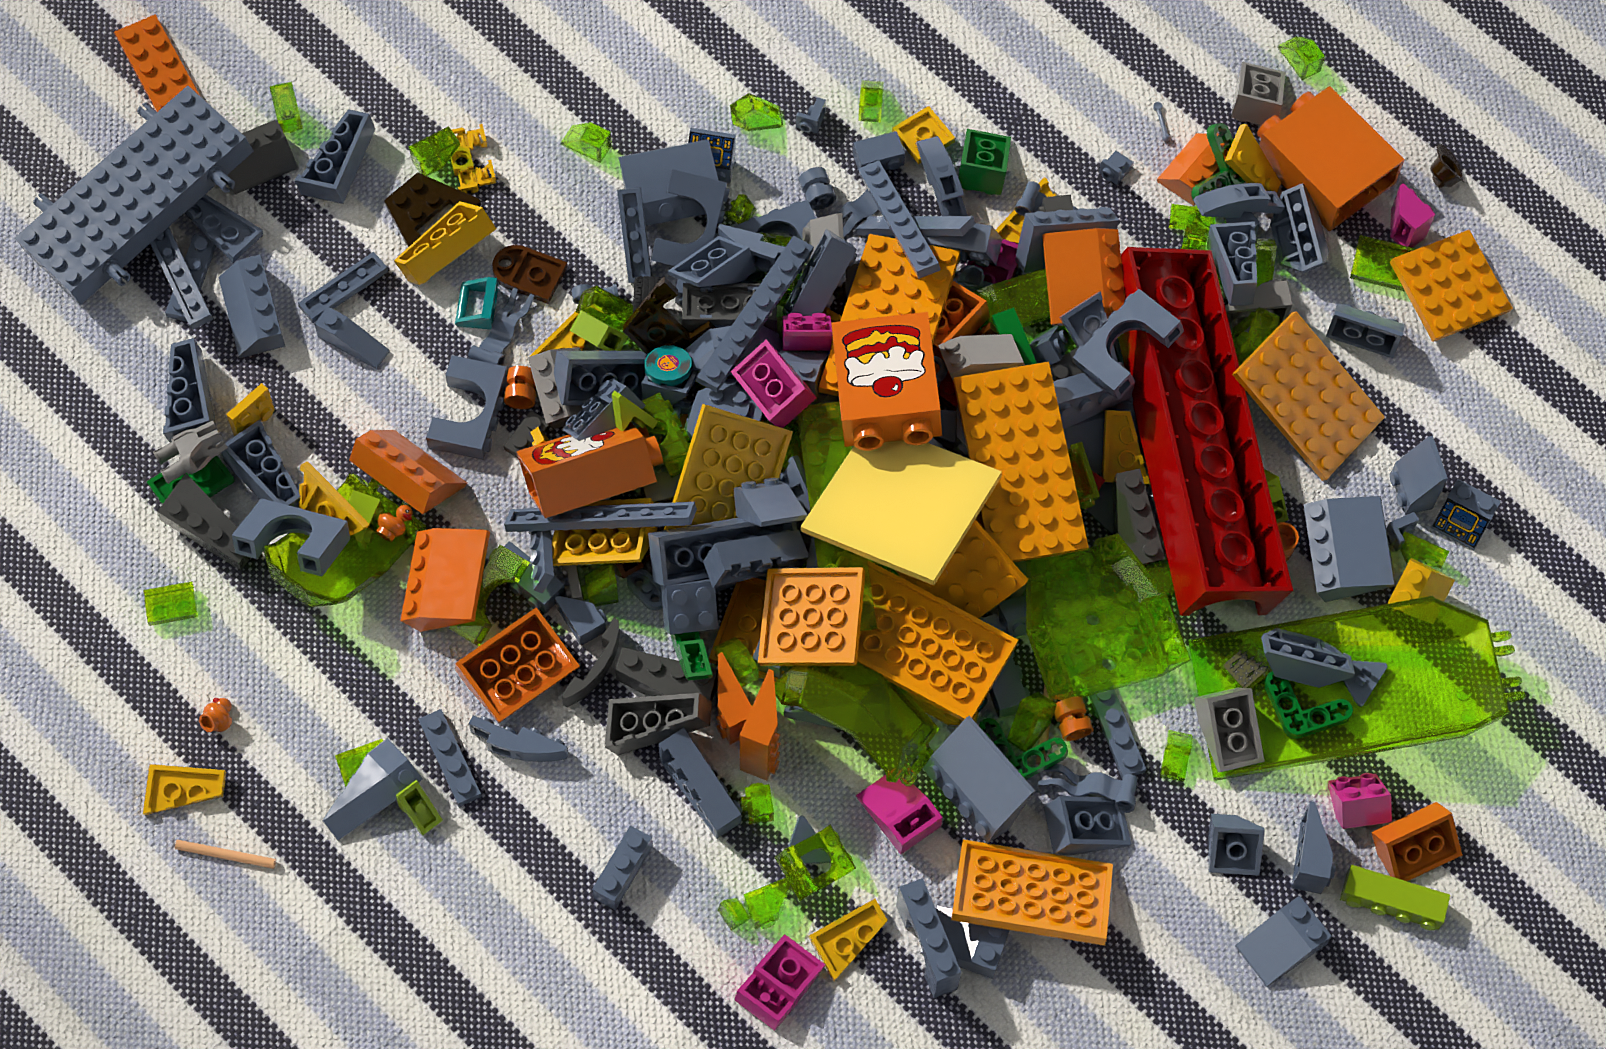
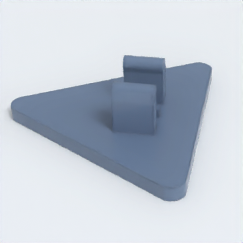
[1342,661,1387,707]
[784,816,834,865]

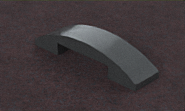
[562,617,620,707]

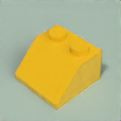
[1388,558,1455,623]

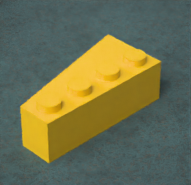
[394,201,497,285]

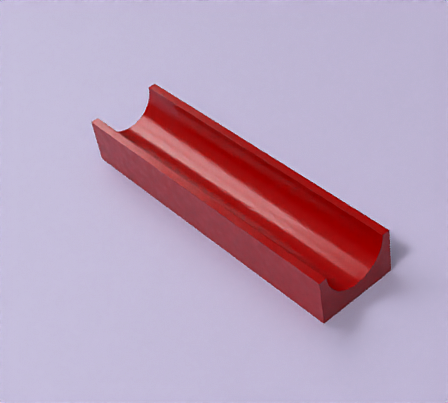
[1118,247,1293,616]

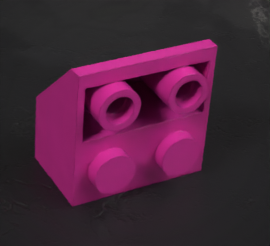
[1390,183,1435,252]
[782,313,832,351]
[1328,773,1392,829]

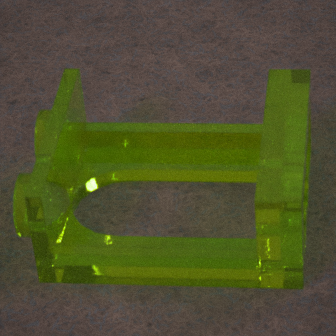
[1232,307,1280,366]
[774,824,856,901]

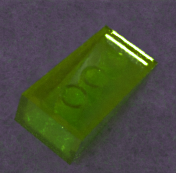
[972,268,1050,328]

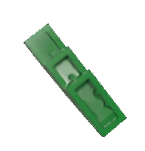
[992,308,1037,365]
[671,631,713,681]

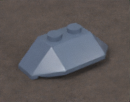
[1270,183,1329,273]
[686,326,783,376]
[1261,628,1355,688]

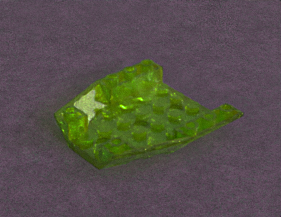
[1026,534,1191,700]

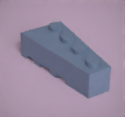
[294,109,376,204]
[1207,221,1257,306]
[163,338,217,442]
[1053,362,1136,430]
[222,420,300,508]
[703,530,809,588]
[659,728,743,839]

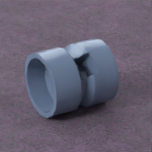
[798,167,837,210]

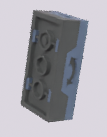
[682,283,777,332]

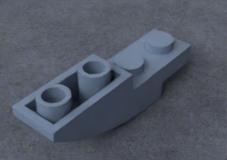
[916,136,968,216]
[1193,183,1285,218]
[718,224,804,275]
[469,715,568,762]

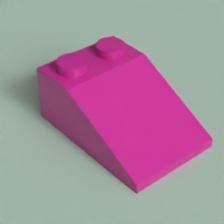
[731,340,817,428]

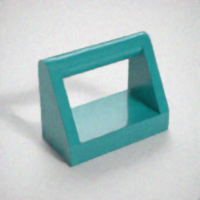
[455,277,499,330]

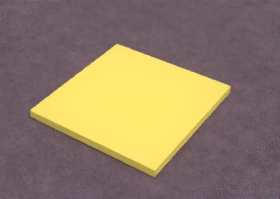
[801,440,1002,585]

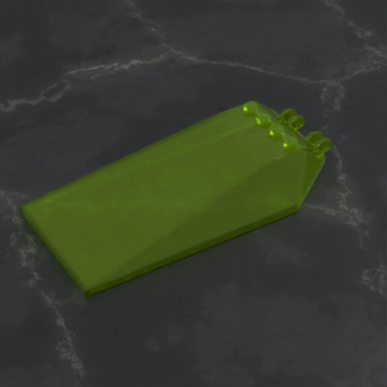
[1188,596,1526,781]

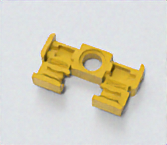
[445,124,496,193]

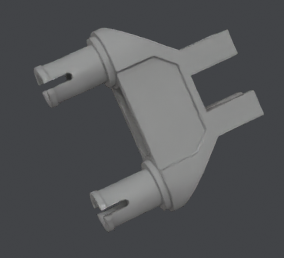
[153,421,228,484]

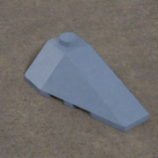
[322,738,423,840]

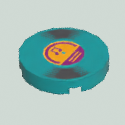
[645,345,692,386]

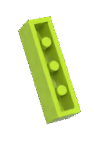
[1340,864,1450,931]

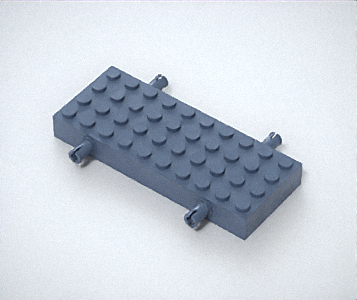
[14,85,254,305]

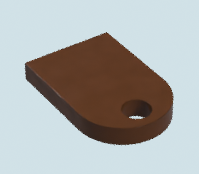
[492,245,568,304]

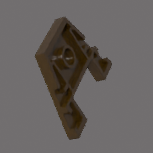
[384,172,481,247]
[623,276,716,355]

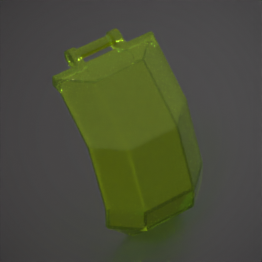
[262,473,427,608]
[775,662,939,786]

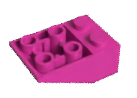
[856,768,943,855]

